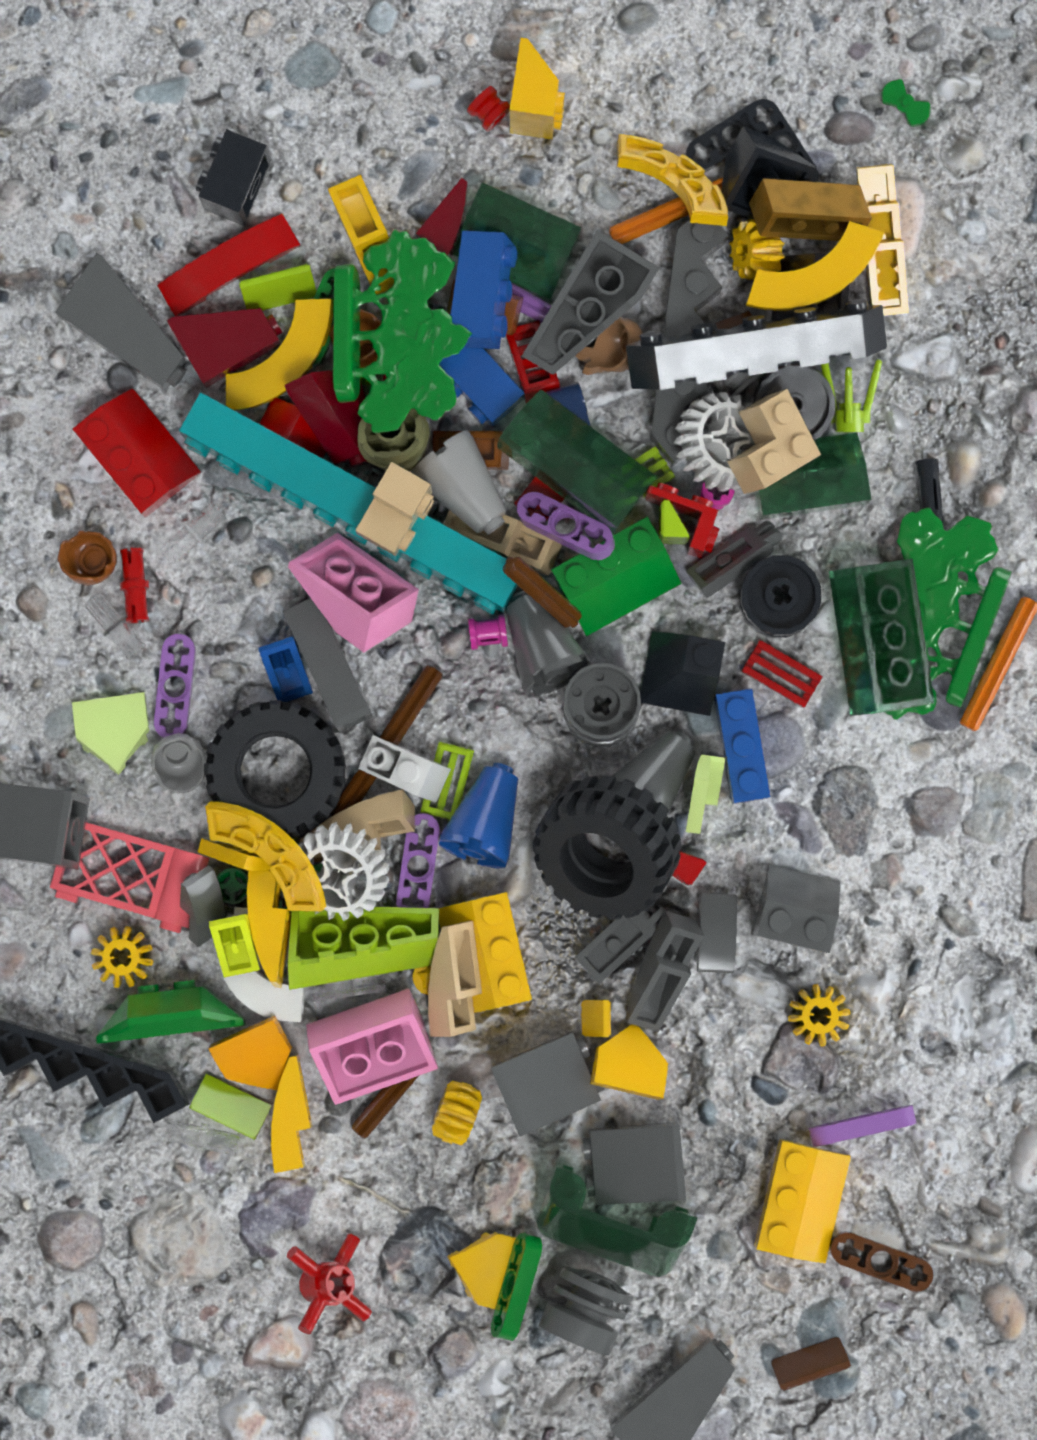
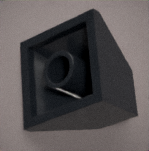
[721,127,816,219]
[640,631,726,716]

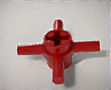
[287,1234,372,1335]

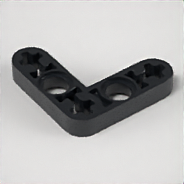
[686,99,819,182]

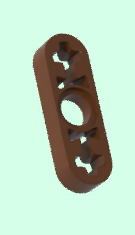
[830,1231,933,1292]

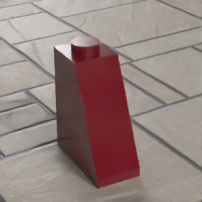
[166,308,283,388]
[285,370,369,468]

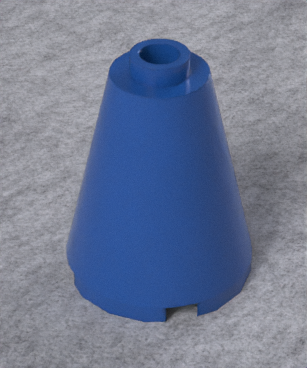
[439,763,518,869]

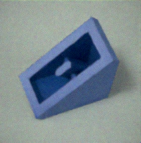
[258,636,313,702]

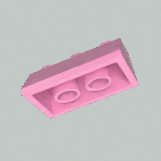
[306,988,438,1105]

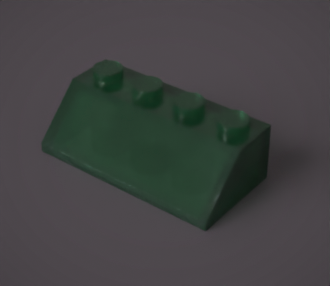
[497,389,658,535]
[828,558,934,716]

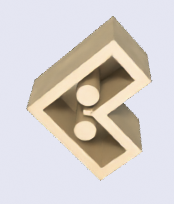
[727,389,821,494]
[355,462,435,556]

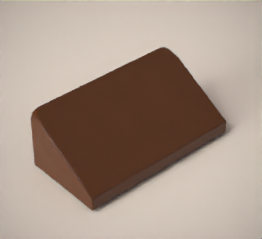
[771,1337,851,1391]

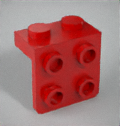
[646,483,720,559]

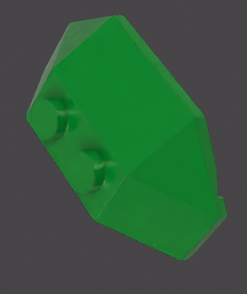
[96,980,246,1044]

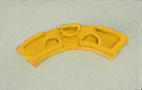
[617,134,728,226]
[746,221,884,311]
[226,299,334,411]
[205,801,327,912]

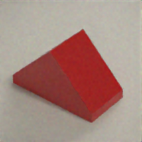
[259,398,327,459]

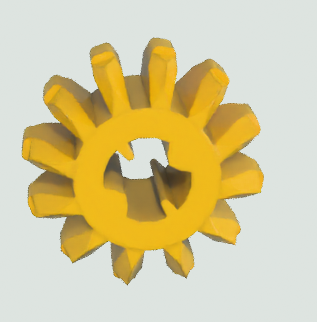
[729,219,785,280]
[91,926,154,988]
[787,984,851,1047]
[431,1080,482,1146]

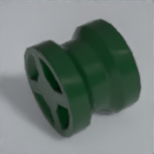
[217,868,248,905]

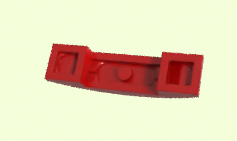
[157,214,301,317]

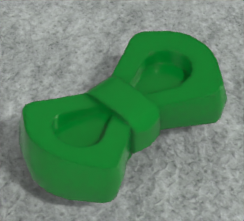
[881,79,931,127]

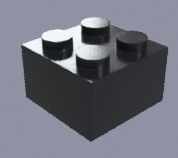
[196,129,272,226]

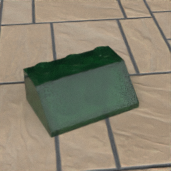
[452,182,581,300]
[756,432,872,520]

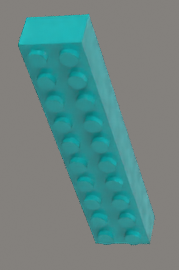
[179,392,518,615]

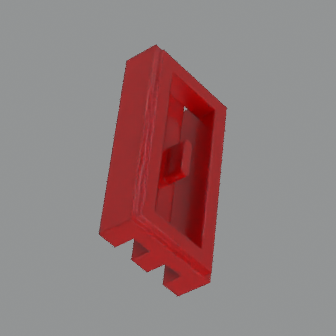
[741,640,823,709]

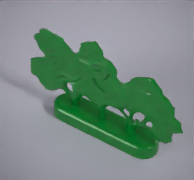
[333,230,472,433]
[852,508,1012,720]

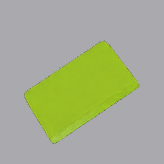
[239,264,317,311]
[658,500,690,545]
[189,1074,272,1140]

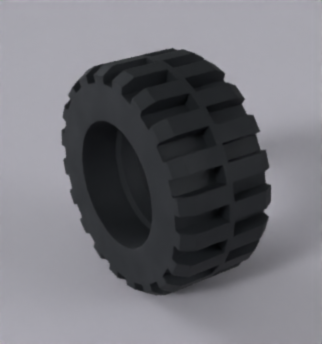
[204,700,346,839]
[533,776,681,920]

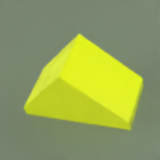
[209,914,260,978]

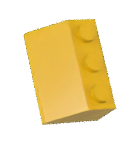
[509,37,565,140]
[439,892,532,1013]
[754,1138,851,1264]

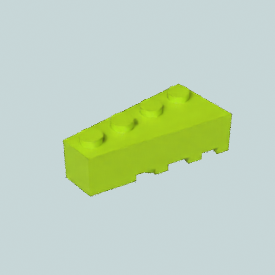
[288,907,439,990]

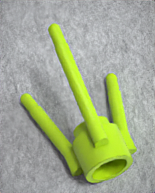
[821,359,882,432]

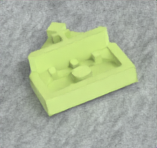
[72,692,149,775]
[686,755,725,834]

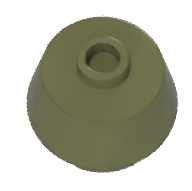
[358,408,430,472]

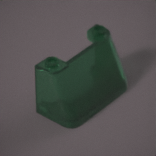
[536,1161,698,1277]

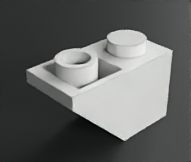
[358,735,451,802]

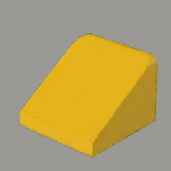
[581,999,611,1037]

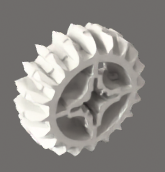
[673,392,755,492]
[298,822,389,921]

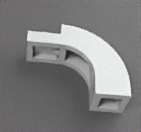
[218,907,305,1022]

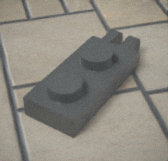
[686,521,782,598]
[575,900,666,984]

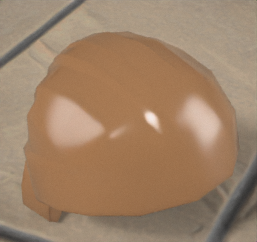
[576,317,643,375]

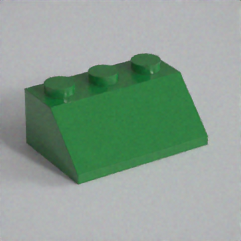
[551,516,682,637]

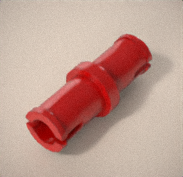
[120,548,149,624]

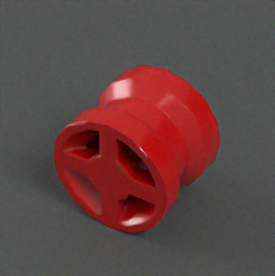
[467,86,510,132]

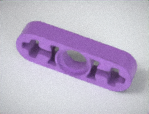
[517,492,615,560]
[154,634,196,738]
[396,814,440,908]
[809,1105,917,1147]

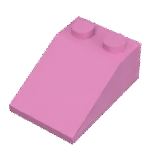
[288,533,419,652]

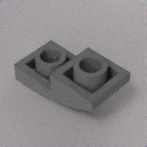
[180,865,226,947]
[697,893,737,973]

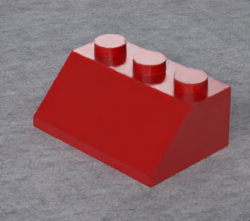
[72,388,202,518]

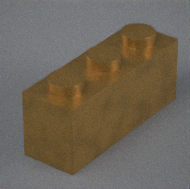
[749,179,872,241]

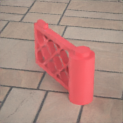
[50,822,209,933]

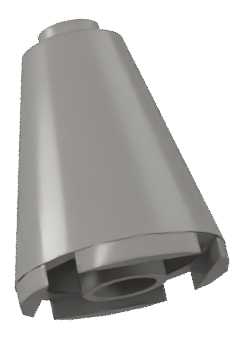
[411,430,507,535]

